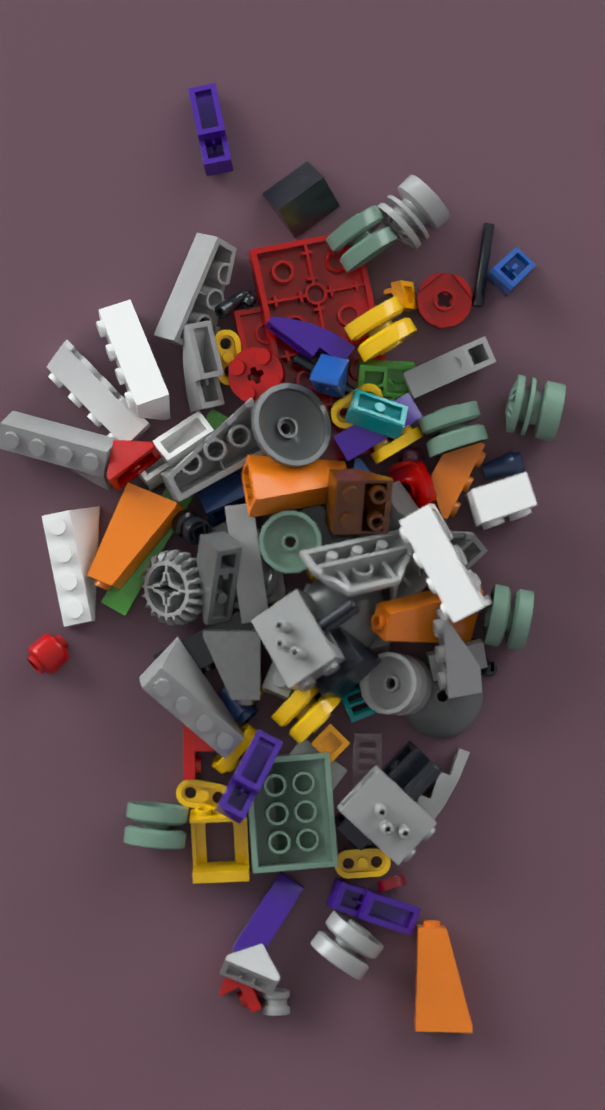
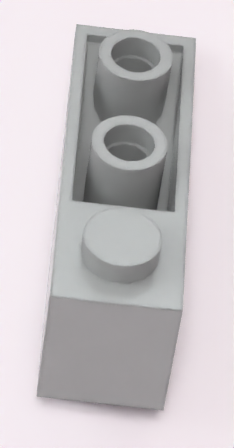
[402,336,496,399]
[433,609,482,698]

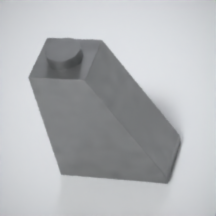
[203,629,260,705]

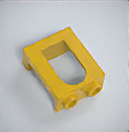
[189,806,250,884]

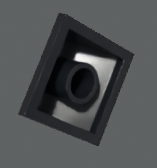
[262,161,340,239]
[315,626,382,698]

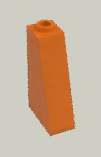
[241,455,346,517]
[87,483,184,591]
[371,590,484,643]
[414,920,473,1033]

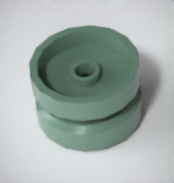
[326,205,398,273]
[418,401,489,458]
[259,510,322,573]
[483,584,534,651]
[123,801,189,849]

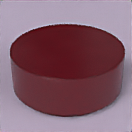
[377,874,407,892]

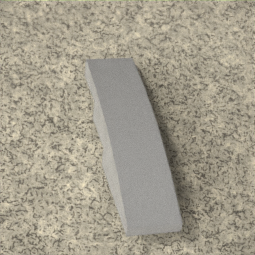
[225,504,268,624]
[416,747,470,820]

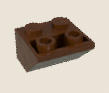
[325,469,393,535]

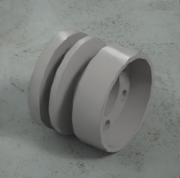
[378,174,451,251]

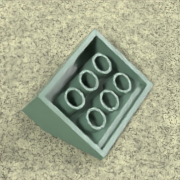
[247,752,338,874]

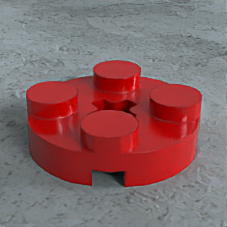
[416,272,472,330]
[228,347,285,403]
[386,460,437,509]

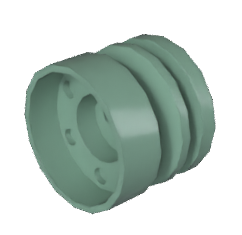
[505,374,566,442]

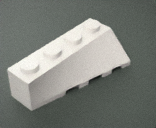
[96,300,170,420]
[47,340,151,441]
[399,504,493,623]
[42,506,100,627]

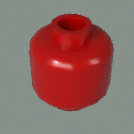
[27,633,69,675]

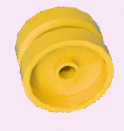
[344,296,417,363]
[271,685,342,744]

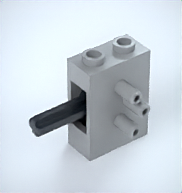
[251,589,360,691]
[337,761,442,865]

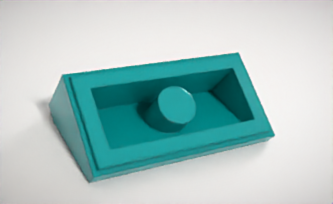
[345,388,408,439]

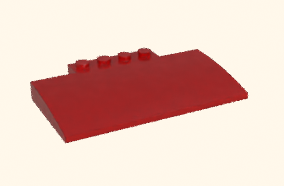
[232,234,396,461]

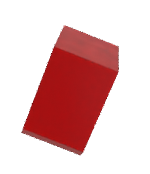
[106,440,162,491]

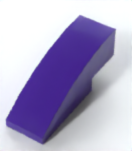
[188,83,233,176]
[264,317,355,360]
[334,393,423,461]
[214,729,283,824]
[232,872,304,952]
[326,877,421,936]

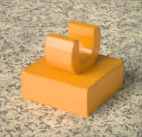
[383,280,417,312]
[310,723,350,763]

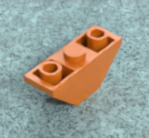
[431,442,487,521]

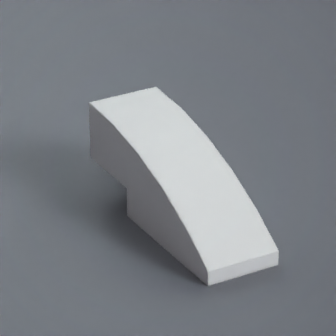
[139,411,214,491]

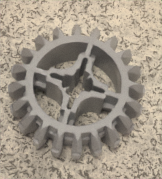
[139,549,203,626]

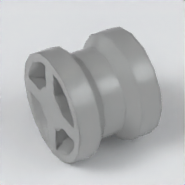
[262,988,290,1016]

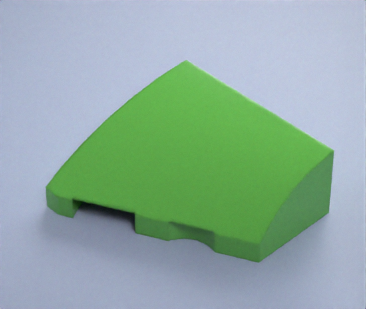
[357,359,415,401]

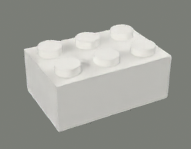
[465,472,537,530]

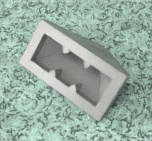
[219,944,280,996]

